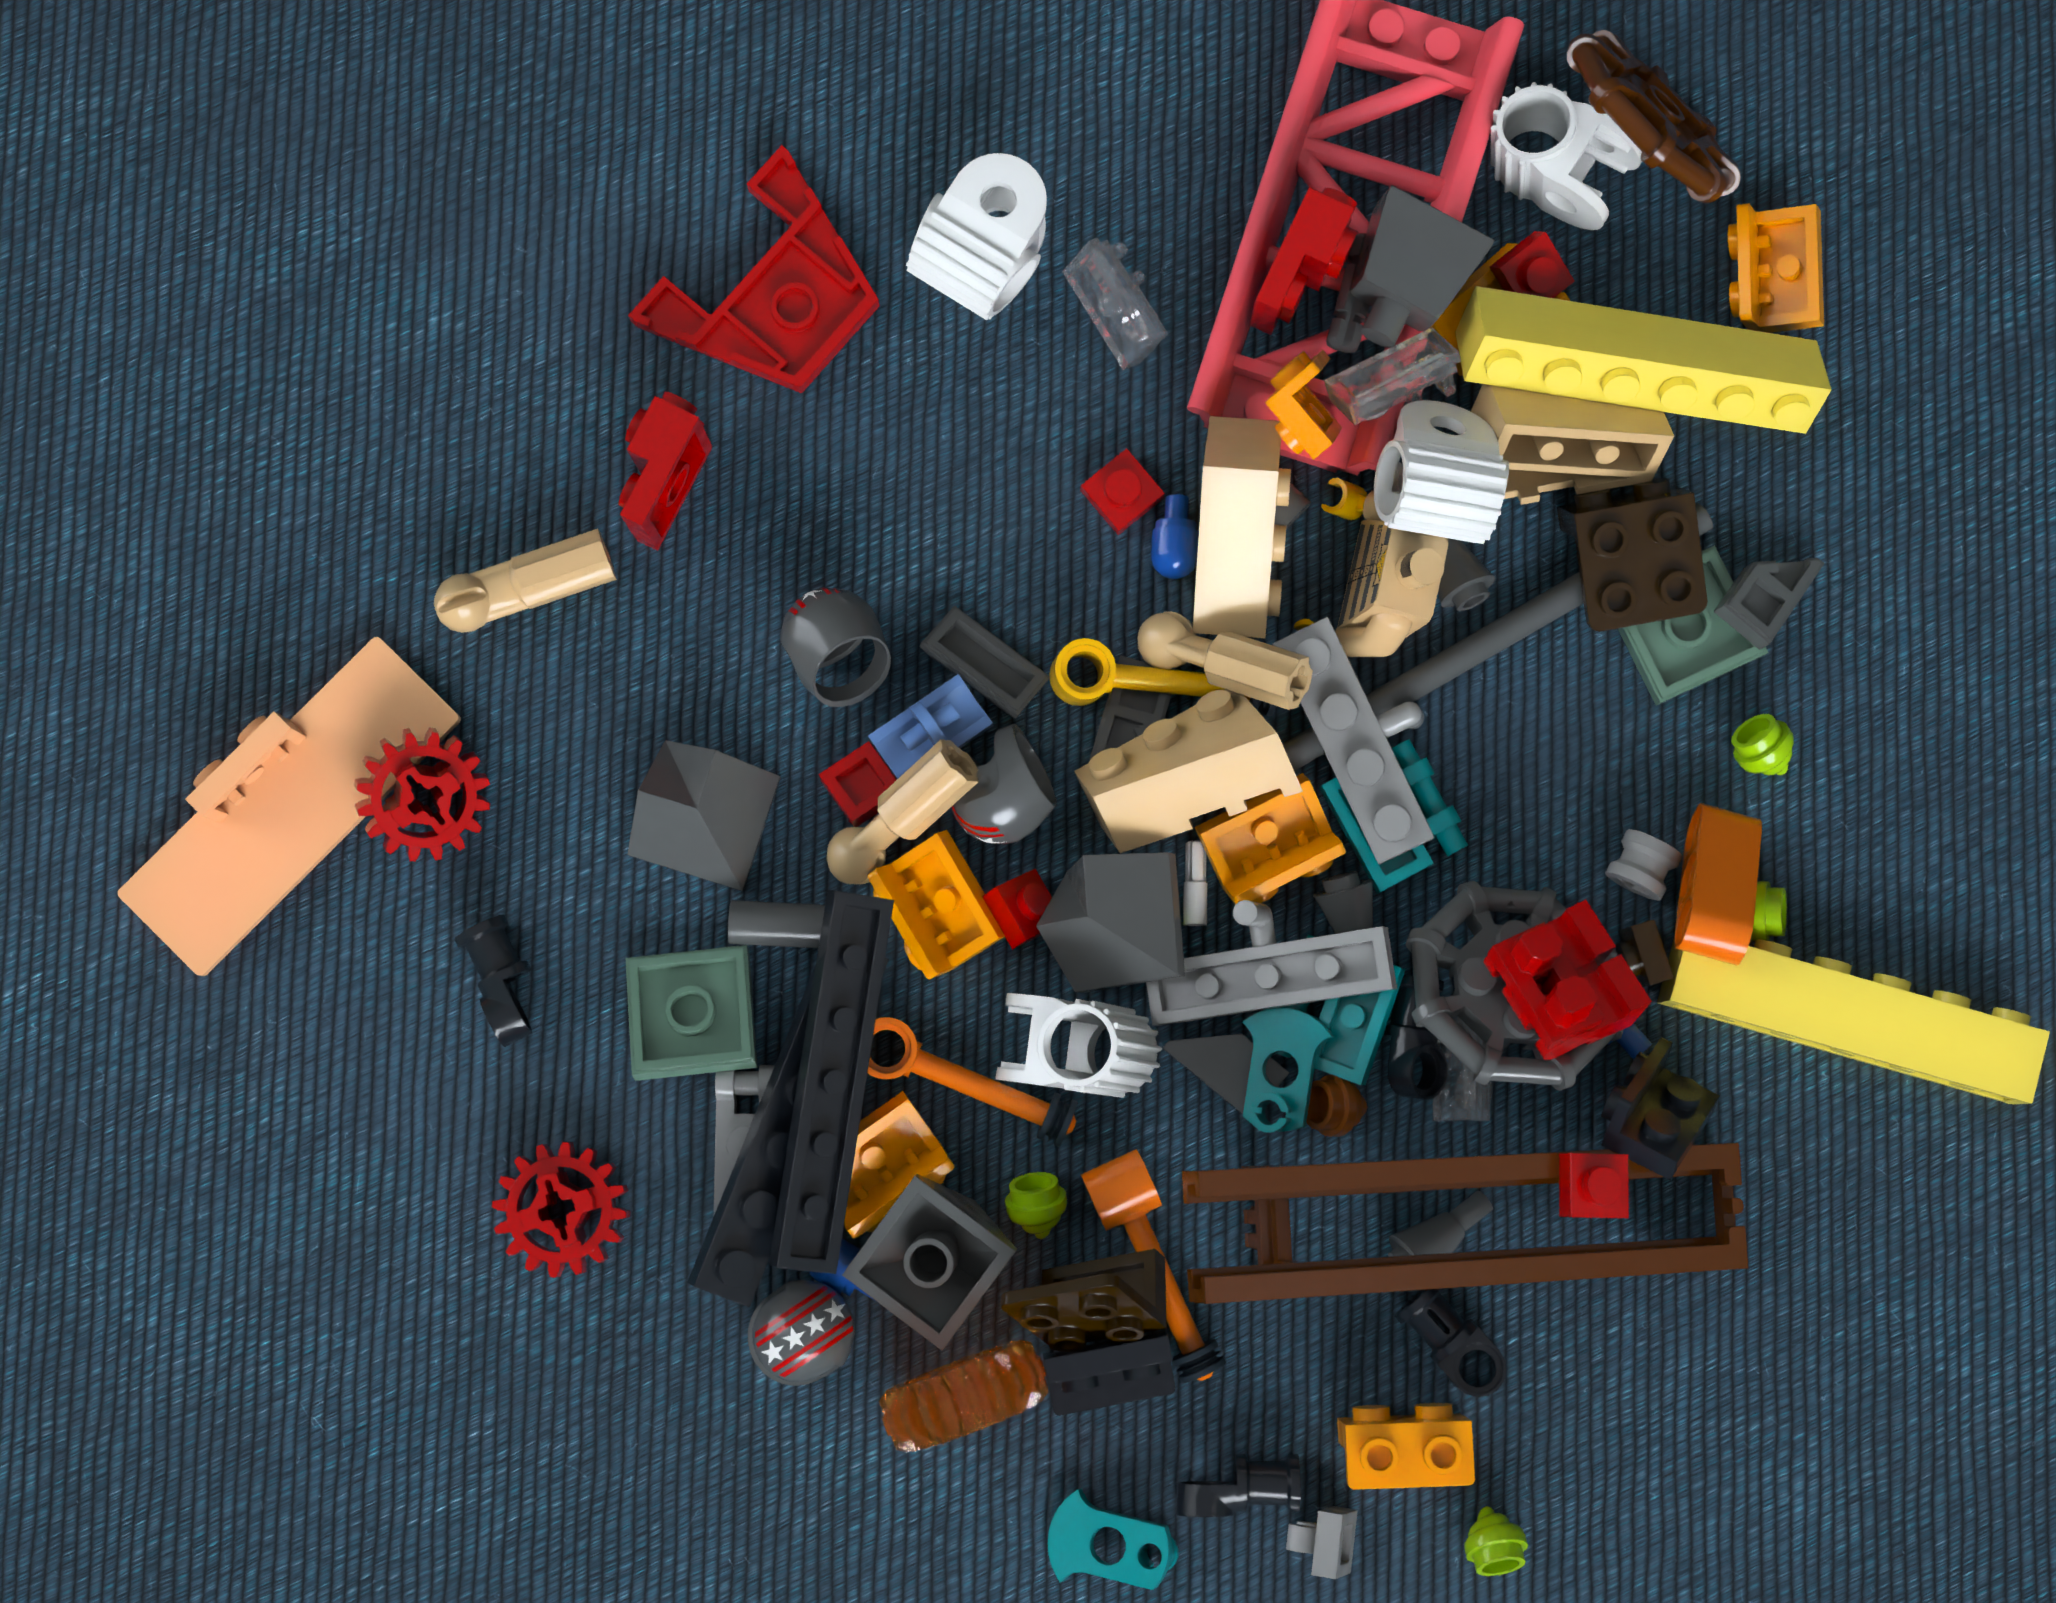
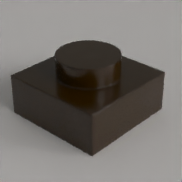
[1616,919,1674,987]

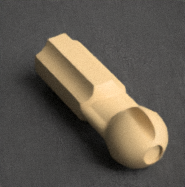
[434,529,617,633]
[1137,611,1313,710]
[826,740,979,884]

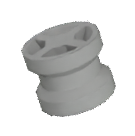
[1605,829,1683,901]

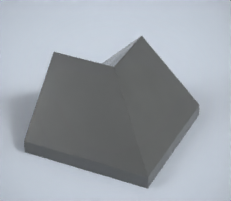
[627,740,781,892]
[1036,852,1185,993]
[842,1174,1017,1351]

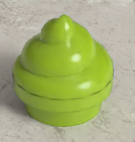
[1731,714,1794,776]
[1751,881,1787,942]
[1005,1172,1067,1239]
[1464,1506,1528,1576]

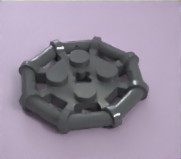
[1406,881,1624,1091]

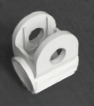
[1490,82,1642,230]
[906,153,1047,320]
[1374,400,1509,544]
[995,993,1162,1098]

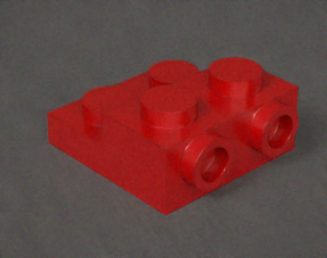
[1250,187,1358,335]
[619,392,712,551]

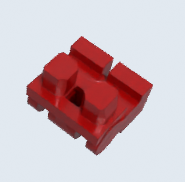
[1483,899,1652,1060]

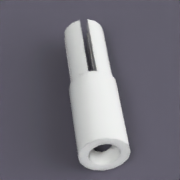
[1183,840,1208,926]

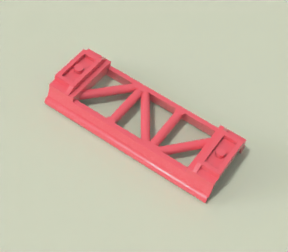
[1187,0,1525,476]

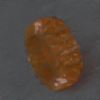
[879,1340,1049,1452]

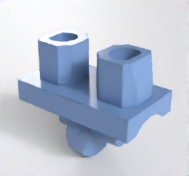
[868,674,993,779]

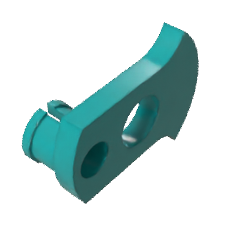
[1242,1007,1334,1133]
[1047,1488,1179,1590]

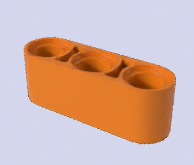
[1674,803,1762,966]

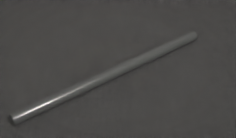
[1282,503,1713,771]

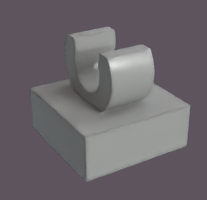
[1286,1506,1358,1579]

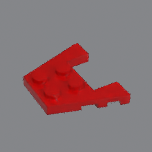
[628,145,880,393]

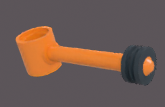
[867,1017,1078,1147]
[1080,1149,1226,1383]

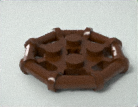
[1567,30,1741,203]

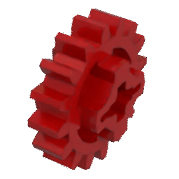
[354,727,490,862]
[492,1142,630,1278]

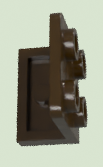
[1557,478,1708,632]
[1001,1249,1167,1352]

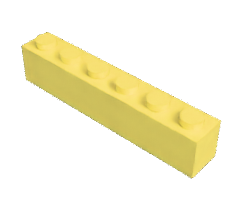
[1455,286,1832,434]
[1657,936,2050,1104]

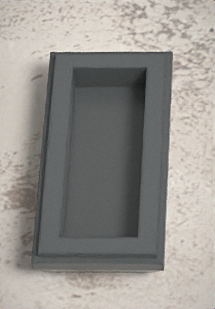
[919,605,1050,718]

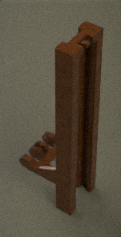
[1182,1143,1748,1304]

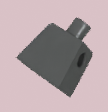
[1350,185,1495,348]

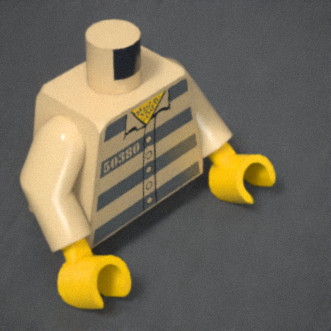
[1293,478,1449,657]

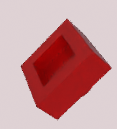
[1489,231,1575,298]
[1080,448,1165,535]
[818,741,897,827]
[982,869,1052,950]
[1559,1153,1629,1218]

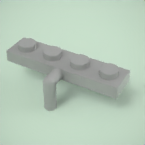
[1272,617,1435,864]
[1146,900,1397,1026]

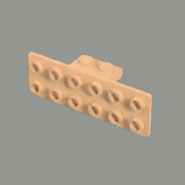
[118,637,461,976]

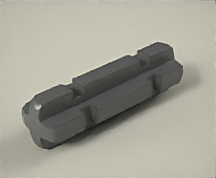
[1326,233,1370,353]

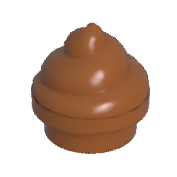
[1306,1075,1367,1137]

